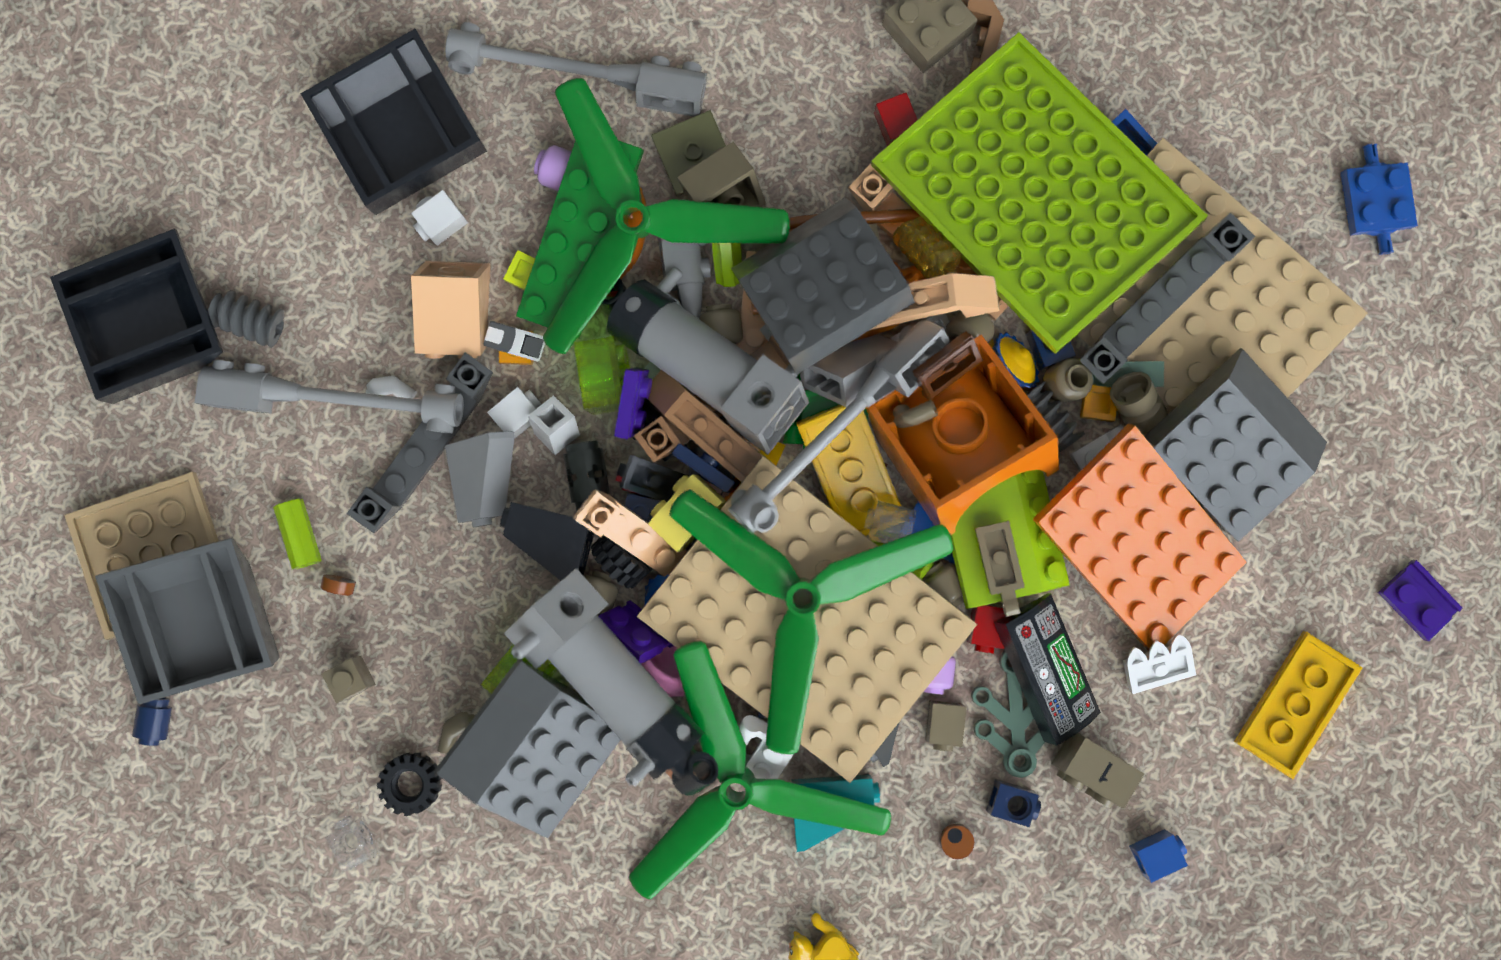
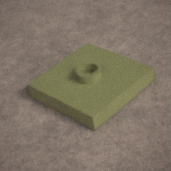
[651,110,726,196]

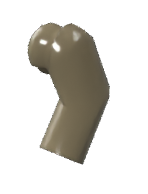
[892,400,938,428]

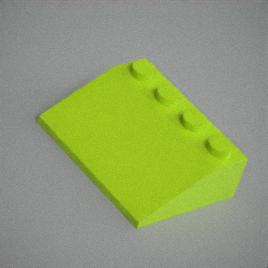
[951,470,1070,609]

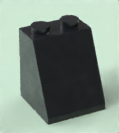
[500,502,595,581]

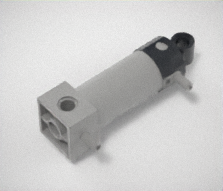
[599,267,809,455]
[504,568,719,796]

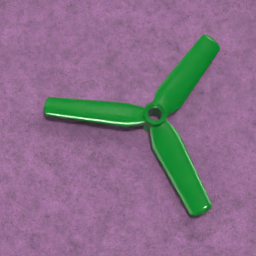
[543,78,790,354]
[669,490,953,755]
[629,641,891,900]

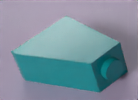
[791,774,880,852]

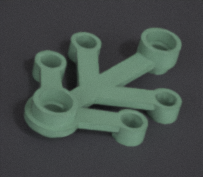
[971,650,1045,778]

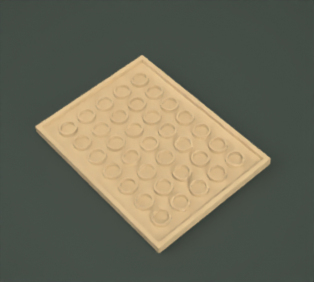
[1077,138,1368,414]
[637,456,977,783]

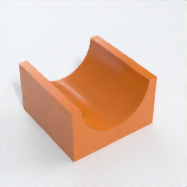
[866,334,1059,535]

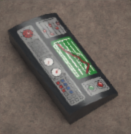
[993,593,1101,746]

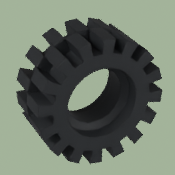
[591,534,652,589]
[377,752,442,816]

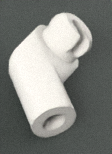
[365,376,417,399]

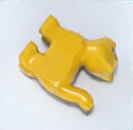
[788,913,859,960]

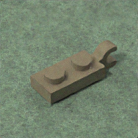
[974,521,1025,616]

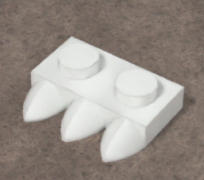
[1123,633,1196,694]

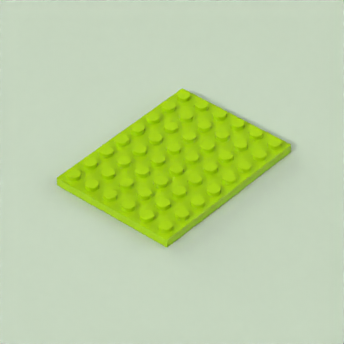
[871,32,1208,354]

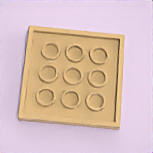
[64,472,218,640]

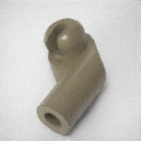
[437,712,475,754]

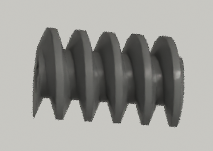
[208,290,285,348]
[1026,381,1085,453]

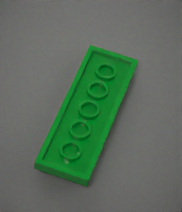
[516,140,644,339]

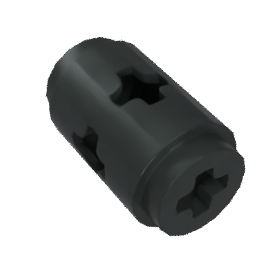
[563,440,611,511]

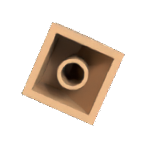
[411,261,490,359]

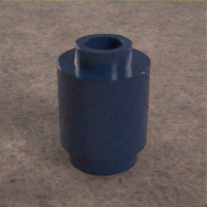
[132,697,172,746]

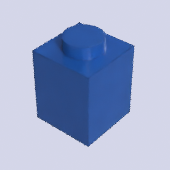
[1129,829,1188,883]

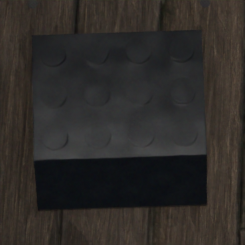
[300,29,487,215]
[50,228,223,404]

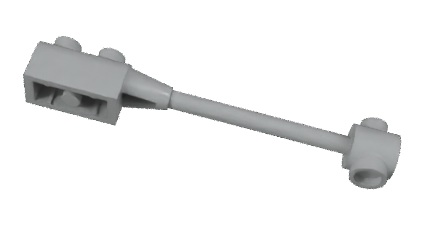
[445,22,707,117]
[658,237,731,481]
[728,318,950,534]
[194,360,464,434]

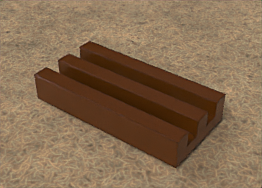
[912,331,983,400]

